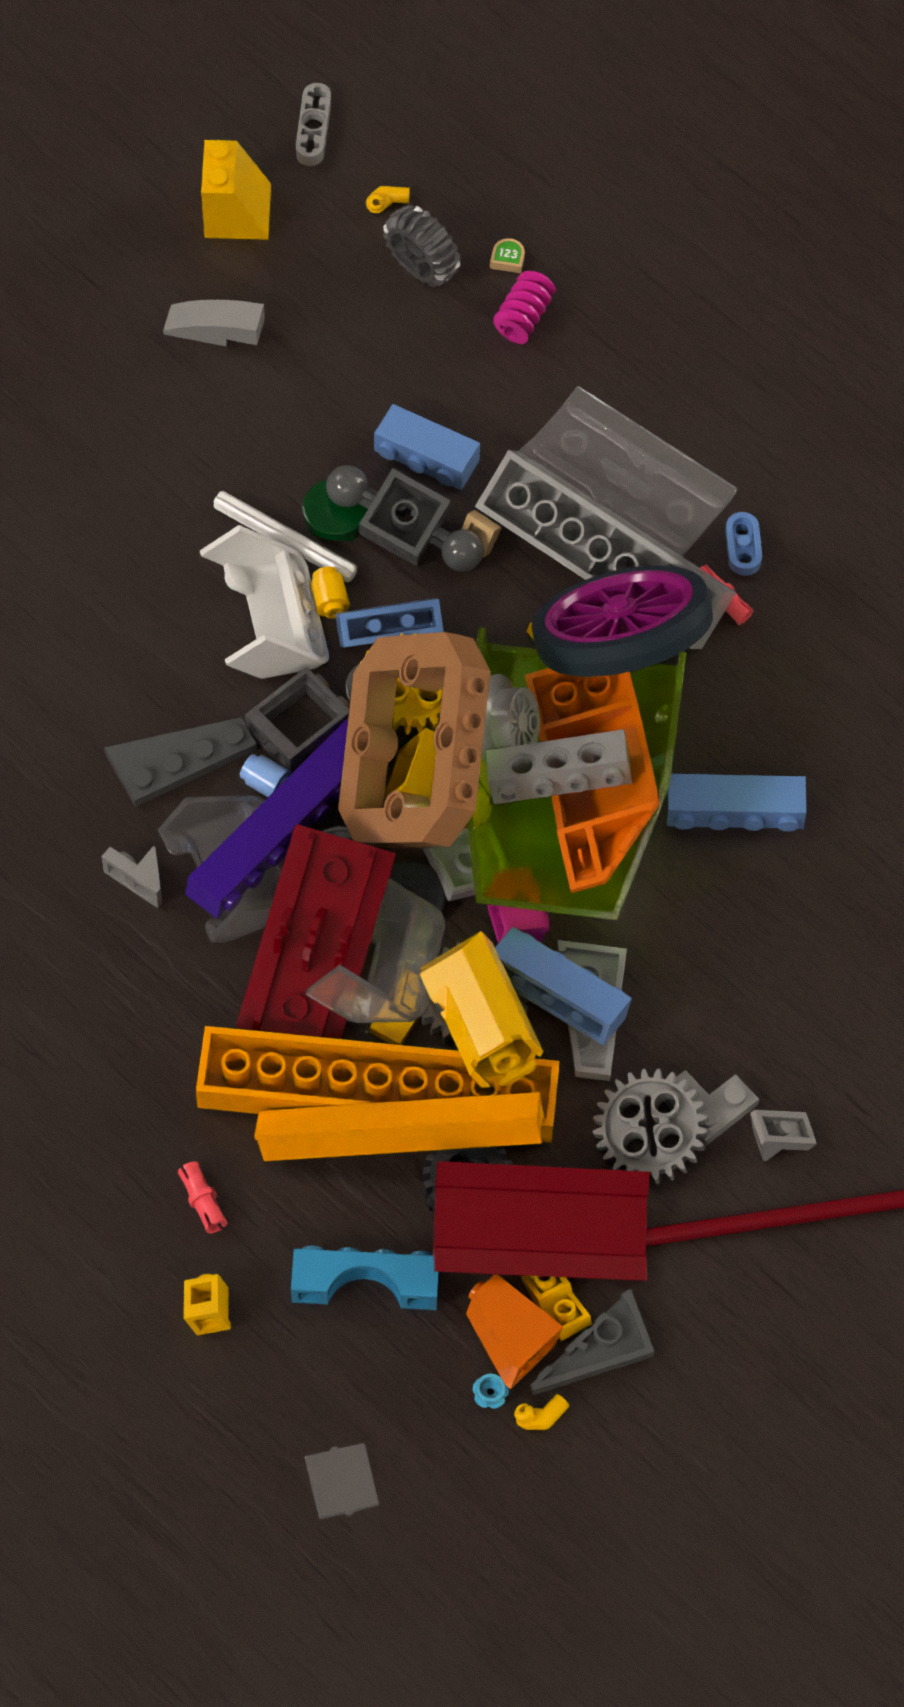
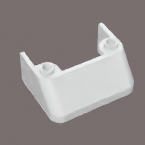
[200,525,329,679]

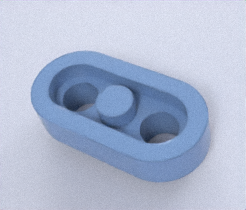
[725,512,762,576]

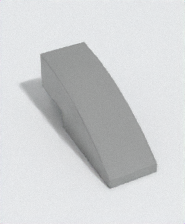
[163,300,265,346]

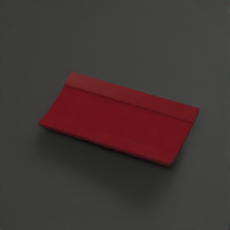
[236,824,397,1039]
[433,1161,650,1281]

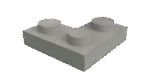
[663,1070,759,1146]

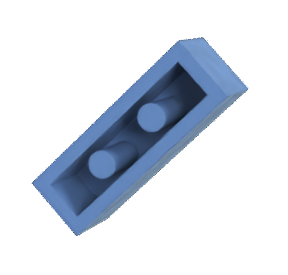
[374,404,480,490]
[335,598,444,648]

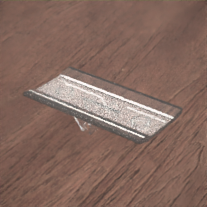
[519,386,737,556]

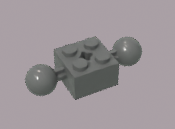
[326,465,484,572]

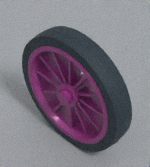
[532,566,713,677]

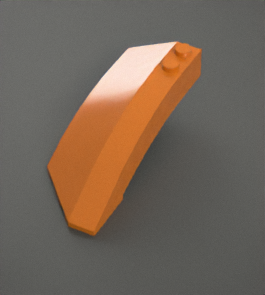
[525,668,660,893]

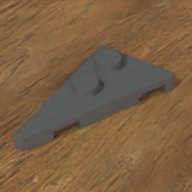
[530,1289,655,1395]

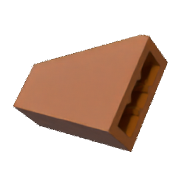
[466,1274,563,1389]

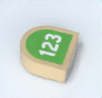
[490,238,525,273]

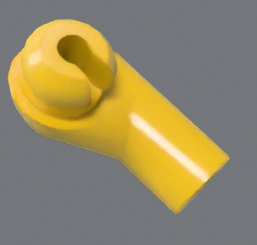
[366,186,410,213]

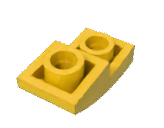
[521,1276,592,1341]

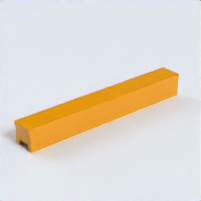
[254,1092,545,1161]

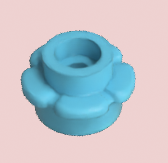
[473,1374,509,1409]

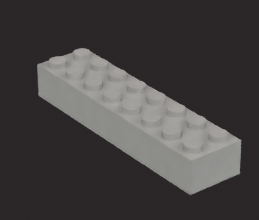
[475,450,736,649]

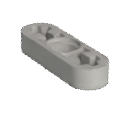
[296,83,331,166]

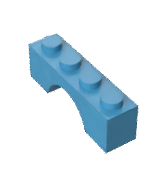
[291,1245,439,1310]

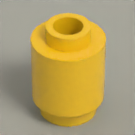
[311,567,350,619]

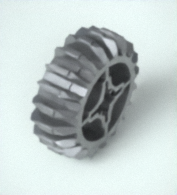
[383,204,461,288]

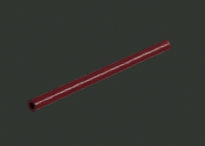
[646,1190,904,1246]

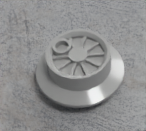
[481,674,540,765]

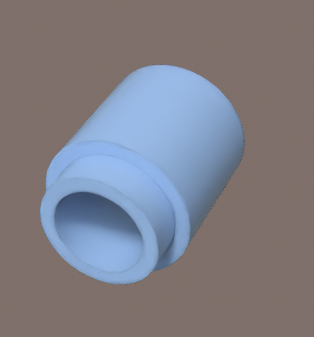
[240,754,291,797]

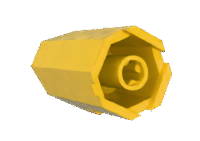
[420,931,543,1088]

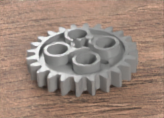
[593,1069,709,1184]

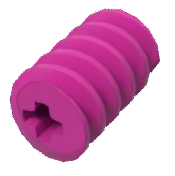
[493,271,556,344]

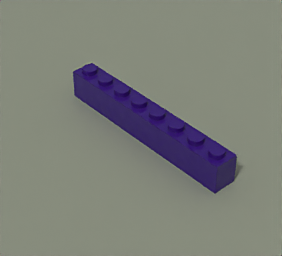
[185,719,348,919]

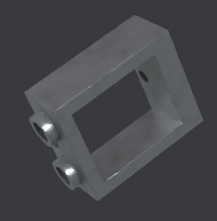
[245,667,350,774]

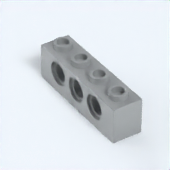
[486,729,632,804]

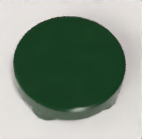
[302,479,368,542]

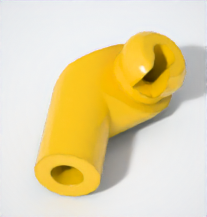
[514,1394,569,1430]

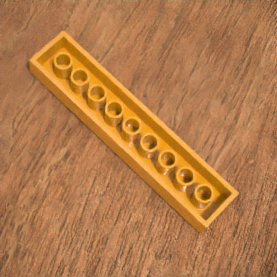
[196,1026,560,1143]

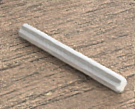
[213,491,357,582]

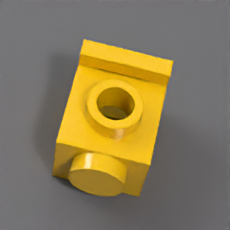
[184,1274,231,1336]

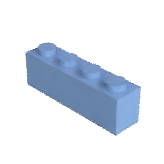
[666,774,806,831]
[495,927,632,1045]

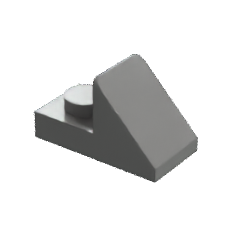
[101,846,163,908]
[750,1110,817,1161]

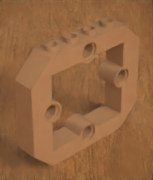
[338,632,491,848]

